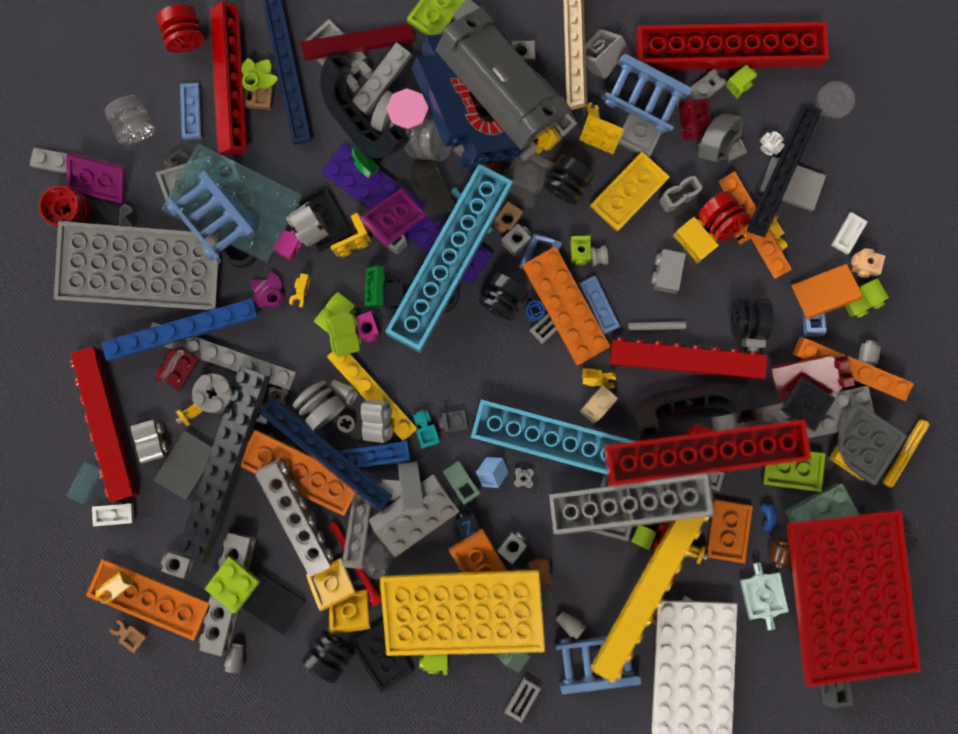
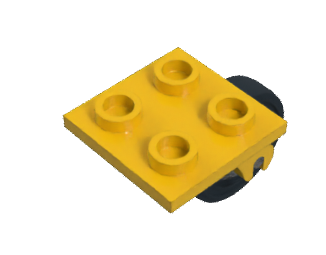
[573,98,624,154]

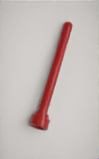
[330,521,382,607]

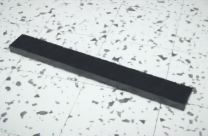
[747,104,822,238]

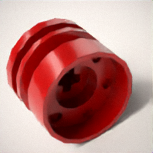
[156,4,205,54]
[39,185,93,227]
[698,191,751,242]

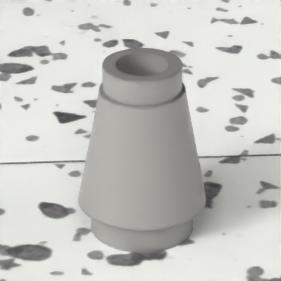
[329,380,358,405]
[556,611,586,639]
[224,643,244,674]

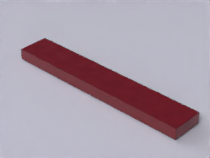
[300,23,415,61]

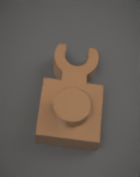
[110,619,148,653]

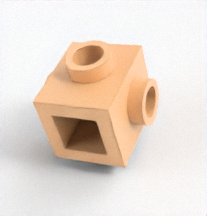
[851,249,885,278]

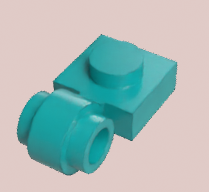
[413,410,440,449]

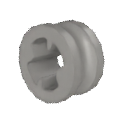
[337,415,356,433]

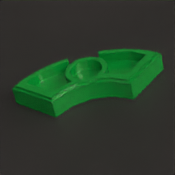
[351,145,380,178]

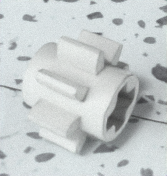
[759,132,785,156]

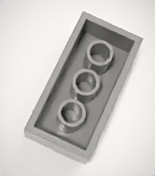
[369,475,459,557]

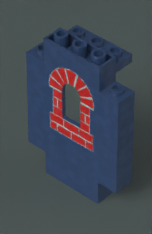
[412,34,526,168]

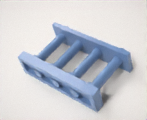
[601,54,692,133]
[166,171,255,263]
[555,636,641,694]

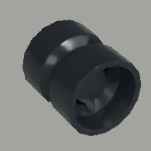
[607,65,639,98]

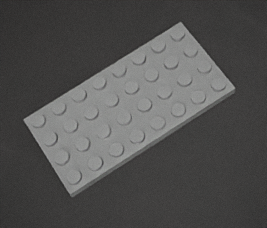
[54,221,220,310]

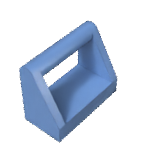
[518,234,562,272]

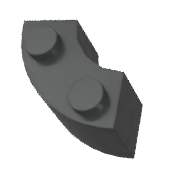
[698,113,743,162]

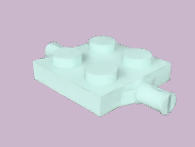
[740,562,788,630]

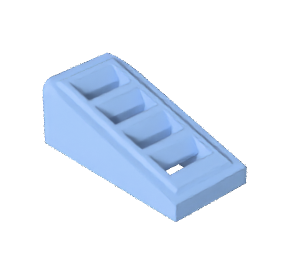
[803,313,827,337]

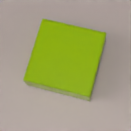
[630,525,657,550]

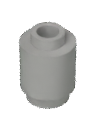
[858,341,881,367]

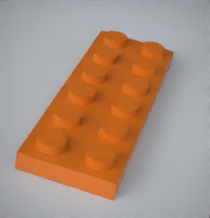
[521,246,610,366]
[240,429,355,516]
[86,558,210,641]

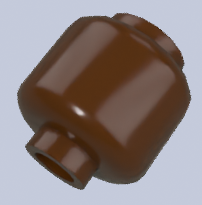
[769,538,792,568]

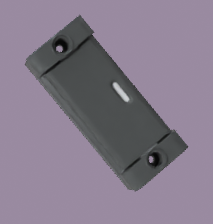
[435,7,571,150]

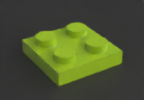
[205,557,261,614]

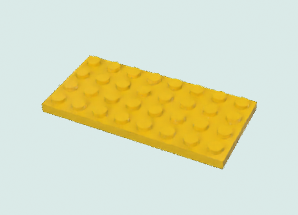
[380,570,545,656]

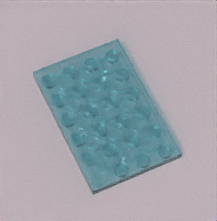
[161,144,302,263]

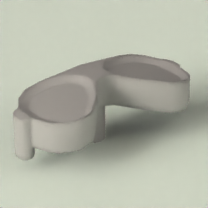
[119,204,132,227]

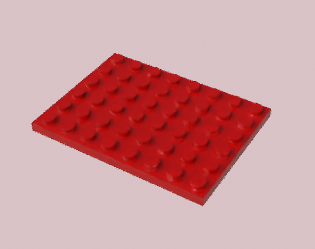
[787,510,921,687]

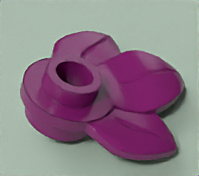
[251,272,284,308]

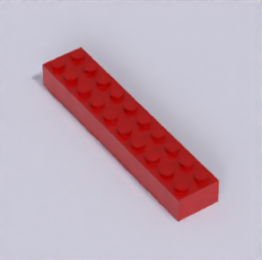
[635,22,829,71]
[603,420,811,486]

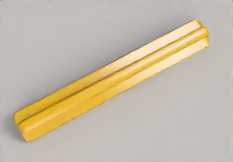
[882,420,930,488]

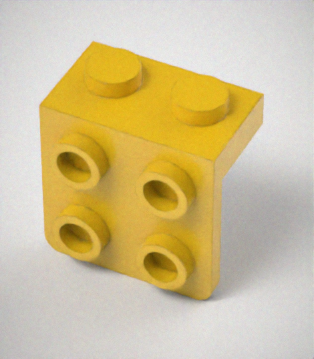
[331,213,372,257]

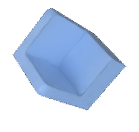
[476,457,508,488]

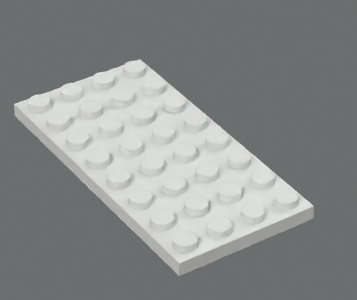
[651,600,737,734]

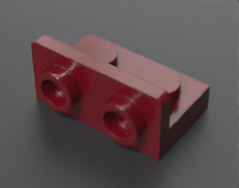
[679,98,711,141]
[155,346,200,391]

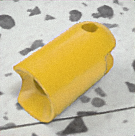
[96,571,132,604]

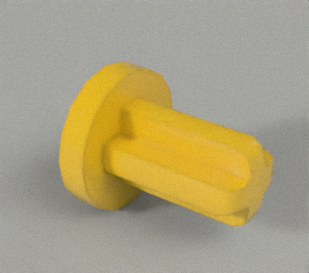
[176,403,203,427]
[689,545,709,565]

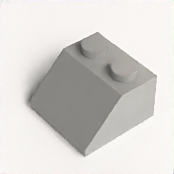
[585,29,631,79]

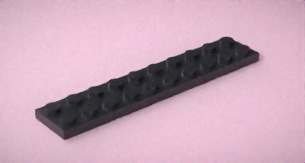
[178,366,270,564]

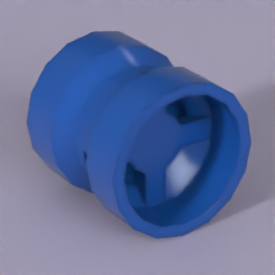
[525,300,545,322]

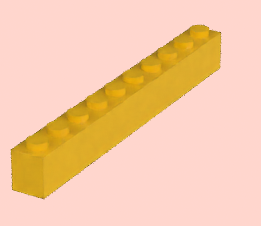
[591,517,709,683]

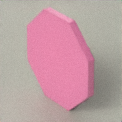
[386,89,428,129]

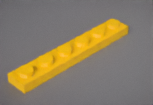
[327,352,418,441]

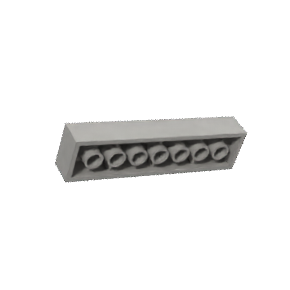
[711,386,875,438]
[549,474,716,535]

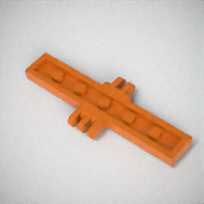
[718,172,792,279]

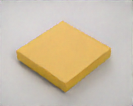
[306,558,357,611]
[329,590,370,634]

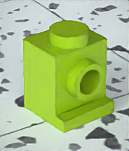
[725,65,757,99]
[570,236,591,265]
[420,654,448,675]

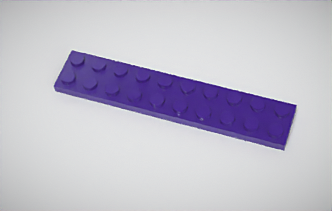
[321,143,493,285]

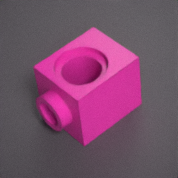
[273,229,303,261]
[355,311,380,343]

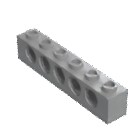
[255,458,334,577]
[199,532,257,656]

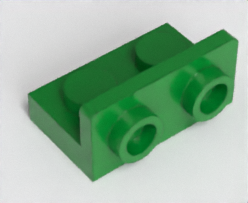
[365,266,385,308]

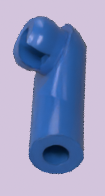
[760,502,777,532]

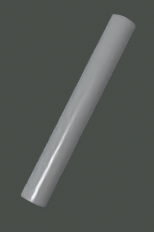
[628,321,686,330]

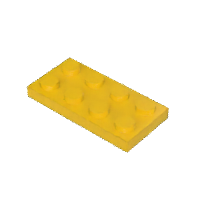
[590,152,669,232]

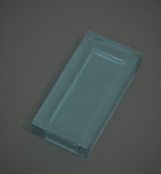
[66,461,101,505]

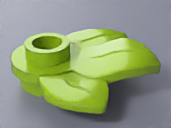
[241,58,278,92]

